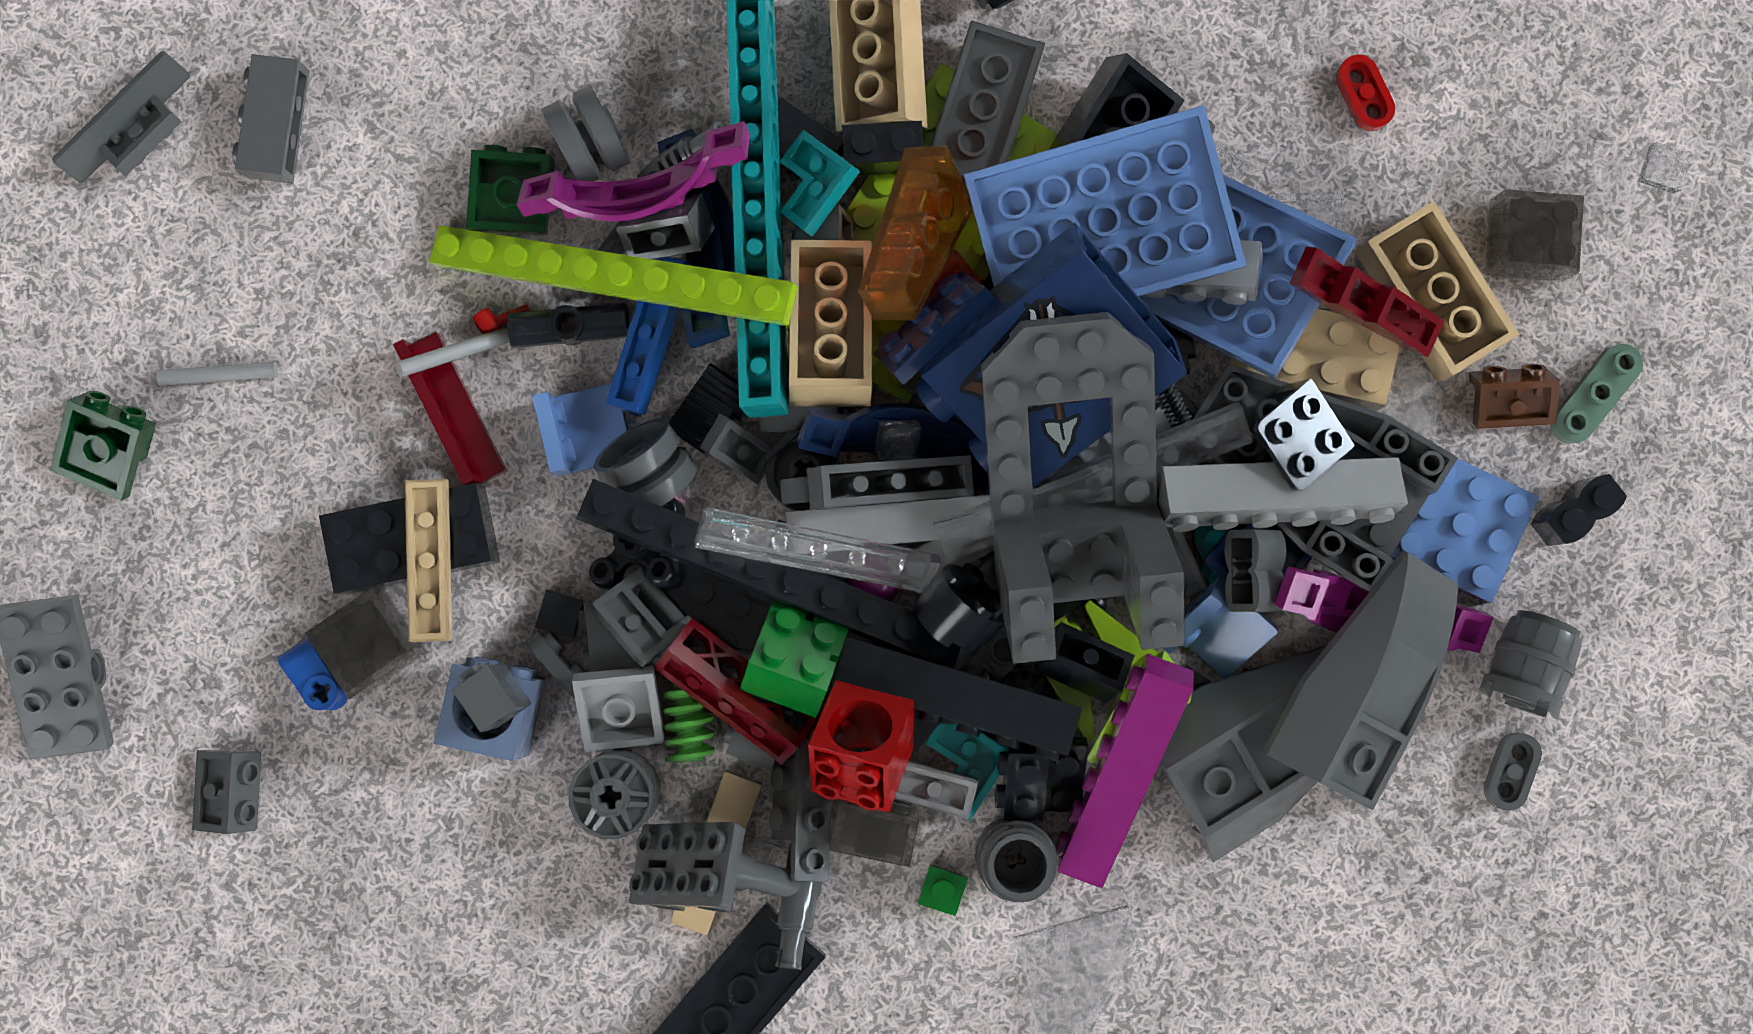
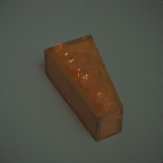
[858,145,973,320]

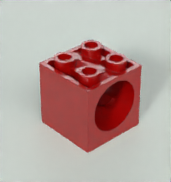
[808,680,914,813]

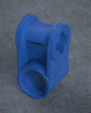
[278,634,349,710]

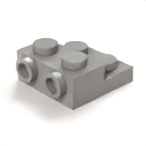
[572,666,665,752]

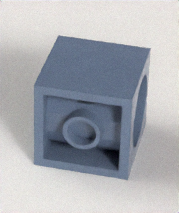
[433,656,546,761]

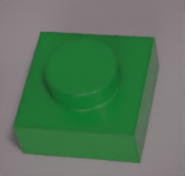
[918,864,968,916]

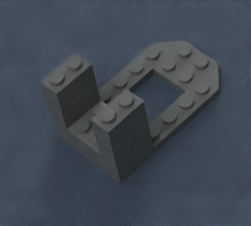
[981,312,1185,664]

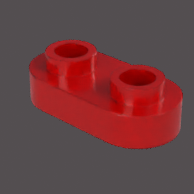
[1336,54,1395,131]

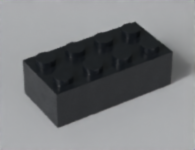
[319,483,500,595]

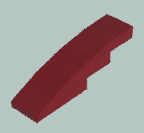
[1289,246,1445,357]

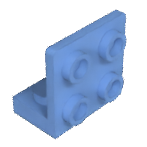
[532,383,628,477]
[1163,575,1279,678]

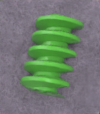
[663,681,715,762]

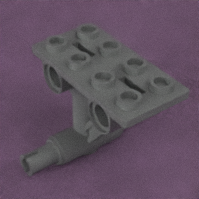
[629,822,822,970]

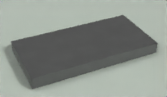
[923,20,1045,183]

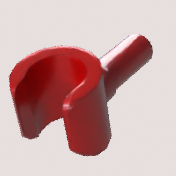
[473,304,530,334]

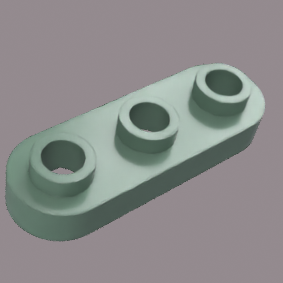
[1551,344,1643,444]

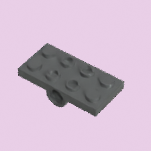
[0,594,113,760]

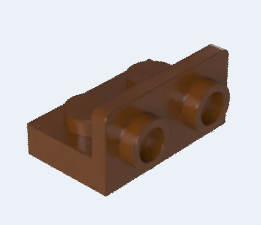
[1469,363,1560,429]

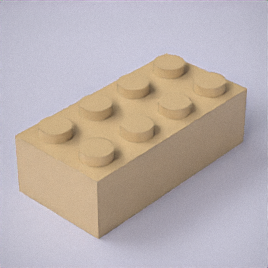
[829,0,927,135]
[1355,201,1520,382]
[789,240,872,407]
[1225,309,1400,411]

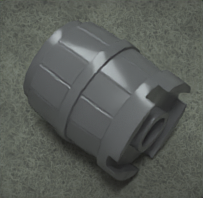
[1479,610,1582,719]
[974,818,1058,903]

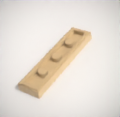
[405,479,453,642]
[670,771,763,936]

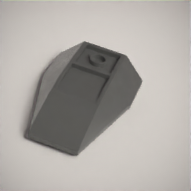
[1193,364,1458,593]
[1262,551,1458,810]
[1159,645,1327,862]

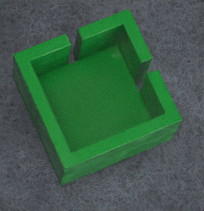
[740,601,849,718]

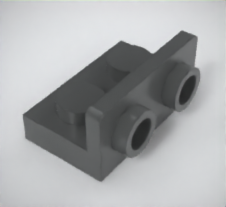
[192,750,261,834]

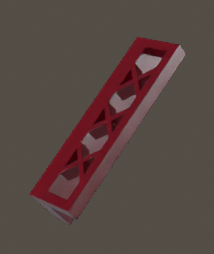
[393,332,508,485]
[654,618,820,765]

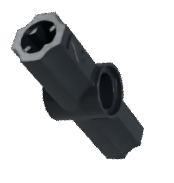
[507,303,630,348]

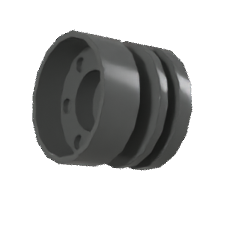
[569,750,661,839]

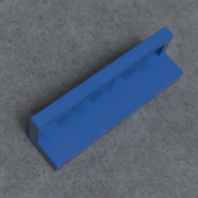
[605,256,693,417]

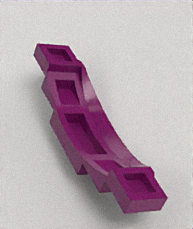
[517,121,750,223]
[1274,566,1494,653]

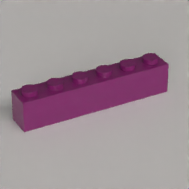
[1055,654,1194,889]

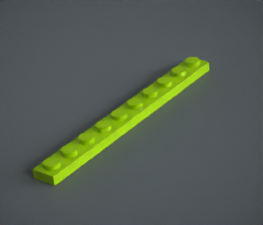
[429,225,798,326]

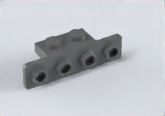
[52,51,190,183]
[769,718,832,882]

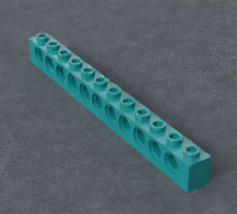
[727,0,789,418]

